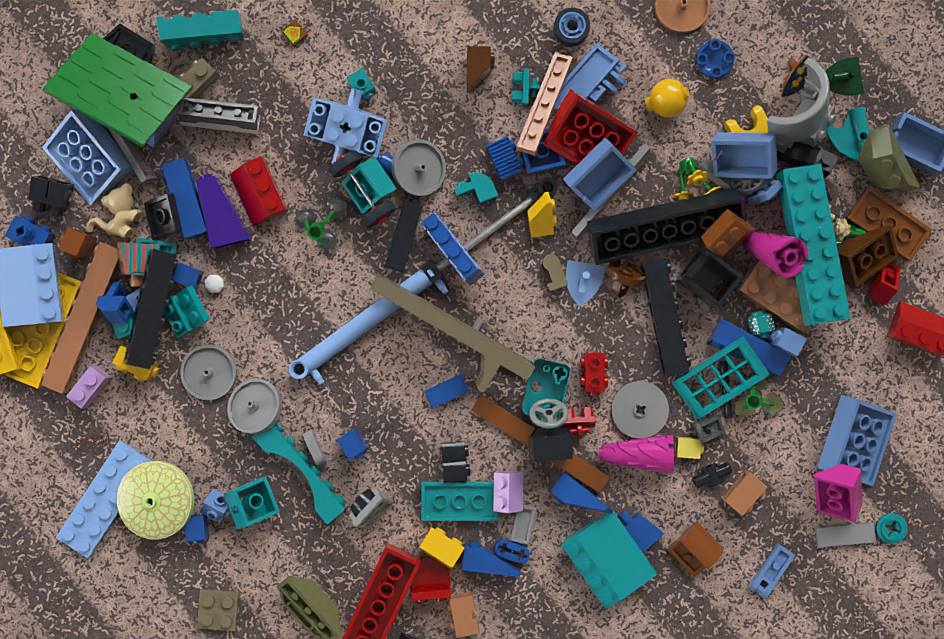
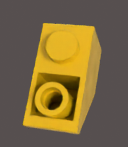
[527,192,557,238]

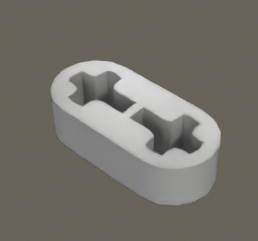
[303,429,327,466]

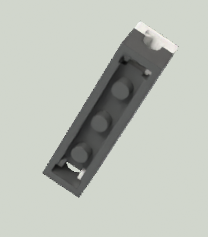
[177,97,260,134]

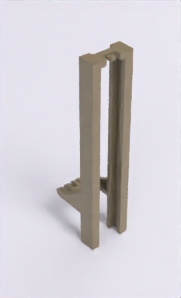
[371,273,535,392]

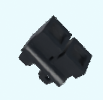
[28,175,74,217]

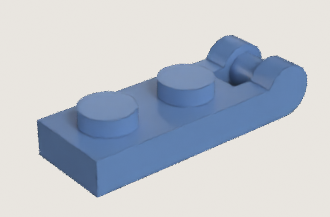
[748,543,795,599]

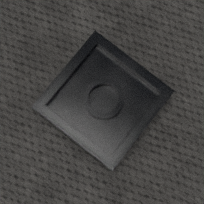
[144,193,182,240]

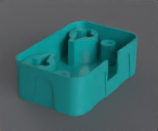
[522,358,571,420]

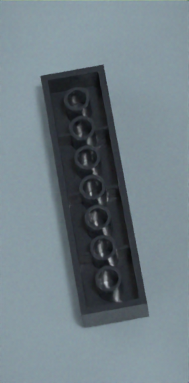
[586,187,746,265]

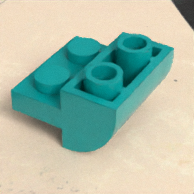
[163,286,210,338]

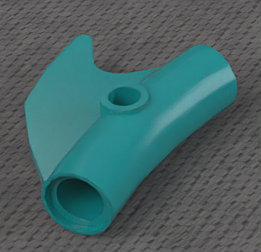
[826,107,870,162]

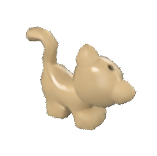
[86,183,144,239]

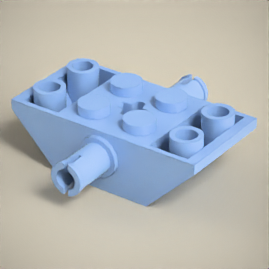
[303,88,388,164]

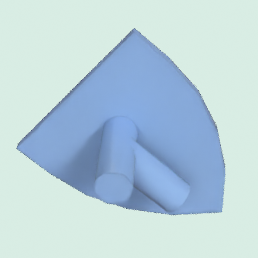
[566,260,605,306]

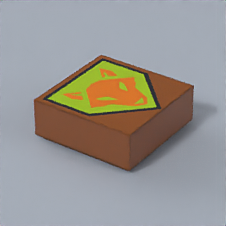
[281,19,308,47]

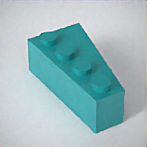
[156,10,244,51]

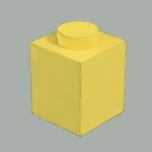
[674,436,704,459]

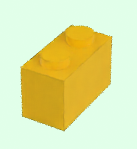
[419,527,464,570]

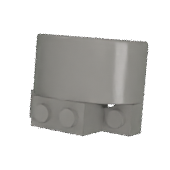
[767,58,836,153]

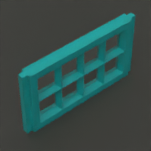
[671,336,769,420]

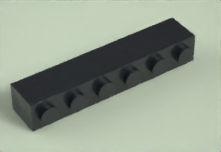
[123,249,178,369]
[641,258,691,376]

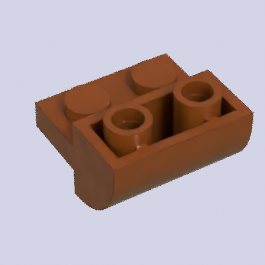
[667,521,724,577]

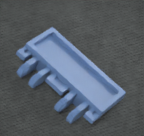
[555,43,626,111]

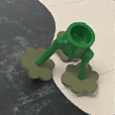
[734,372,783,418]

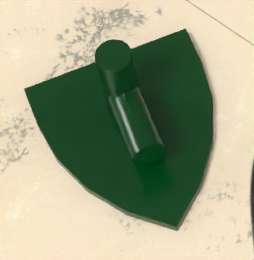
[825,56,864,95]

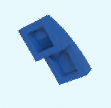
[424,374,469,408]

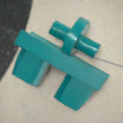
[512,69,541,107]

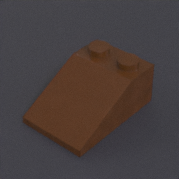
[837,225,899,288]

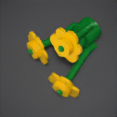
[673,157,721,200]

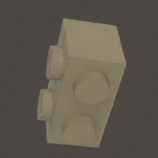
[178,58,220,99]

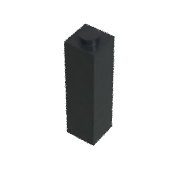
[384,199,423,273]

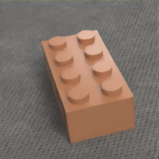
[736,259,809,333]

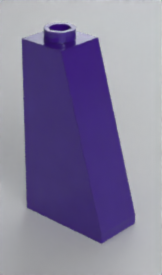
[195,174,252,249]

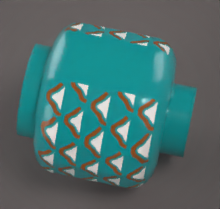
[748,310,775,339]

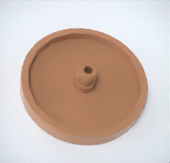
[655,0,711,33]

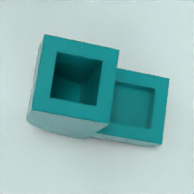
[454,173,498,204]

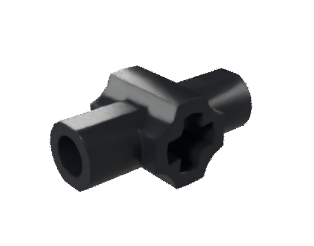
[692,462,732,489]

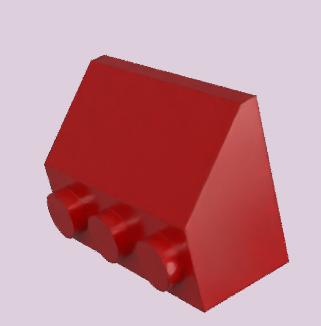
[230,156,288,227]
[887,301,944,357]

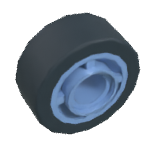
[553,7,590,47]

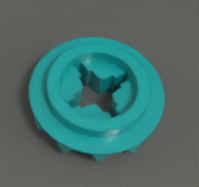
[876,513,907,544]

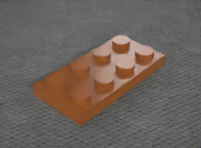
[845,186,932,261]

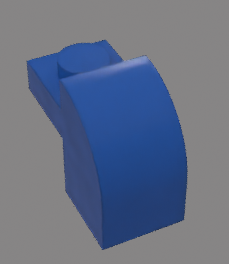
[97,282,134,324]

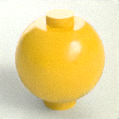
[645,79,690,118]

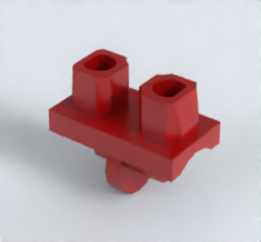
[561,407,597,439]

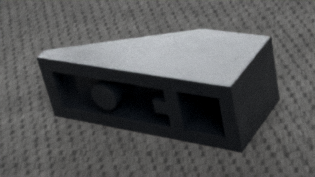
[777,142,838,179]

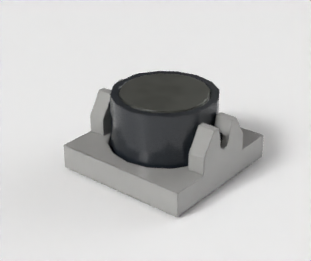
[349,487,394,529]

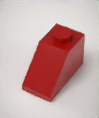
[868,263,901,306]

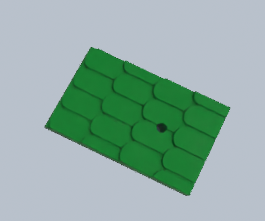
[42,33,191,148]

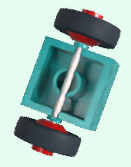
[328,151,397,228]

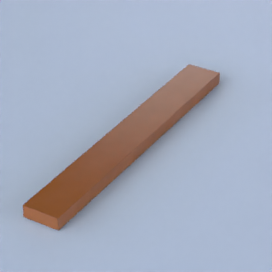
[471,394,610,493]

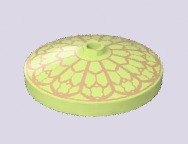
[117,461,194,539]

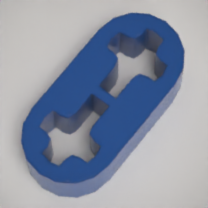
[495,539,530,564]

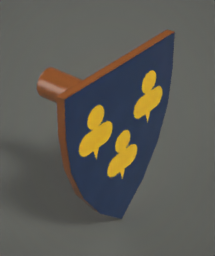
[781,54,810,97]

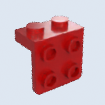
[411,556,451,603]

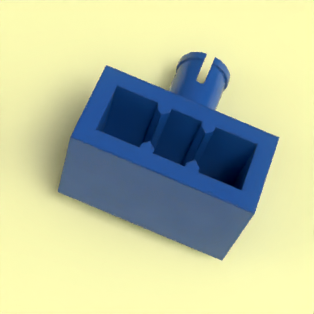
[4,215,55,246]

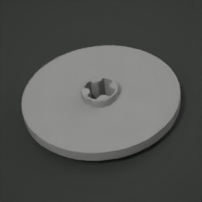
[611,381,669,439]

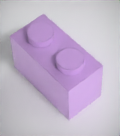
[66,366,112,409]
[494,471,523,513]

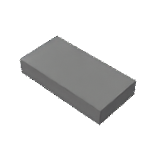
[510,504,537,545]

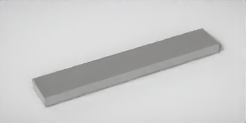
[572,144,651,241]

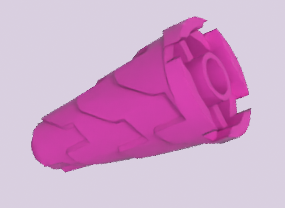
[742,232,808,277]
[599,435,674,474]

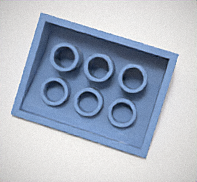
[817,395,897,486]

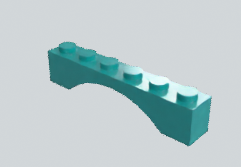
[252,421,347,525]

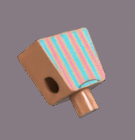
[117,243,159,287]

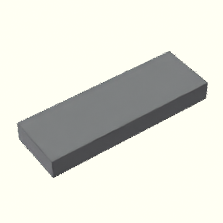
[815,522,876,547]

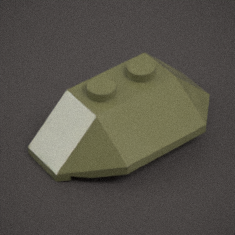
[858,125,920,193]
[276,576,341,639]

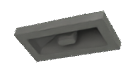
[691,415,725,443]

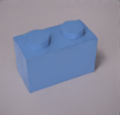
[767,328,807,356]

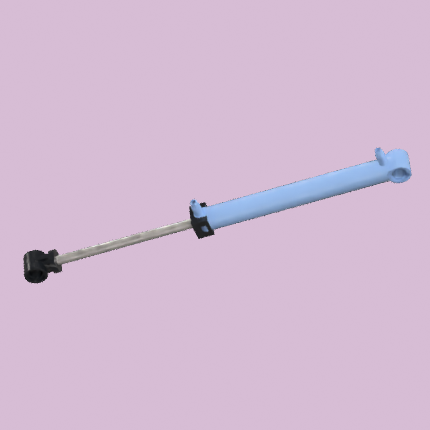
[289,178,558,385]

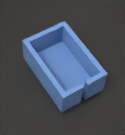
[891,112,944,175]
[711,132,777,179]
[563,138,637,211]

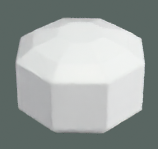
[205,275,224,293]

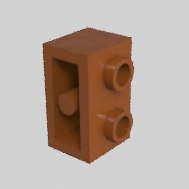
[59,227,98,261]

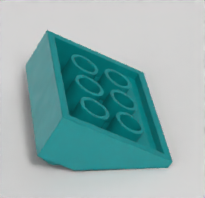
[561,511,657,609]

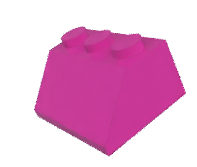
[814,464,863,522]

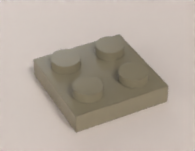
[197,589,239,631]

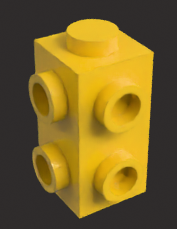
[112,345,160,382]

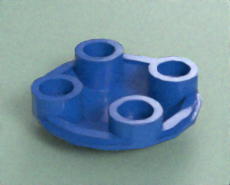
[696,39,735,78]

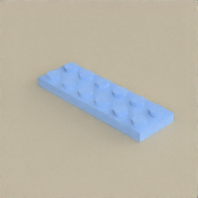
[56,441,151,559]

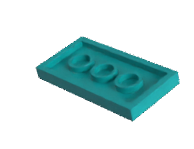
[421,481,498,521]

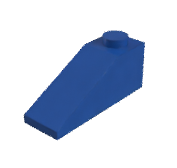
[551,473,613,514]
[462,541,520,577]

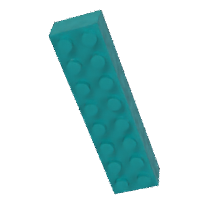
[776,164,851,326]

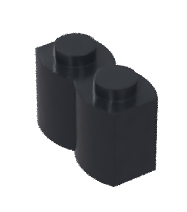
[441,441,471,483]

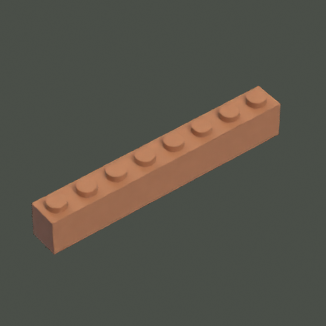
[41,242,120,394]

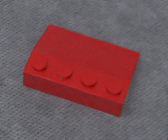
[544,89,638,165]

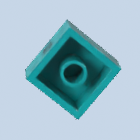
[223,476,280,530]

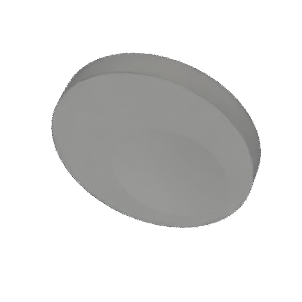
[391,139,446,196]
[180,345,237,400]
[227,378,282,435]

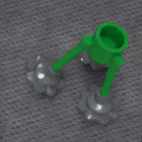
[294,198,348,252]

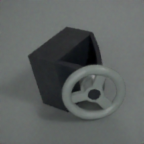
[528,399,573,462]

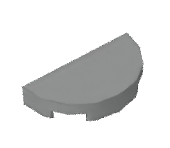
[696,161,730,190]

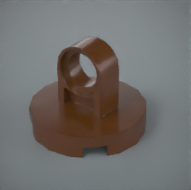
[607,260,645,298]

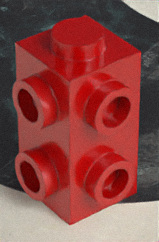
[580,353,608,395]

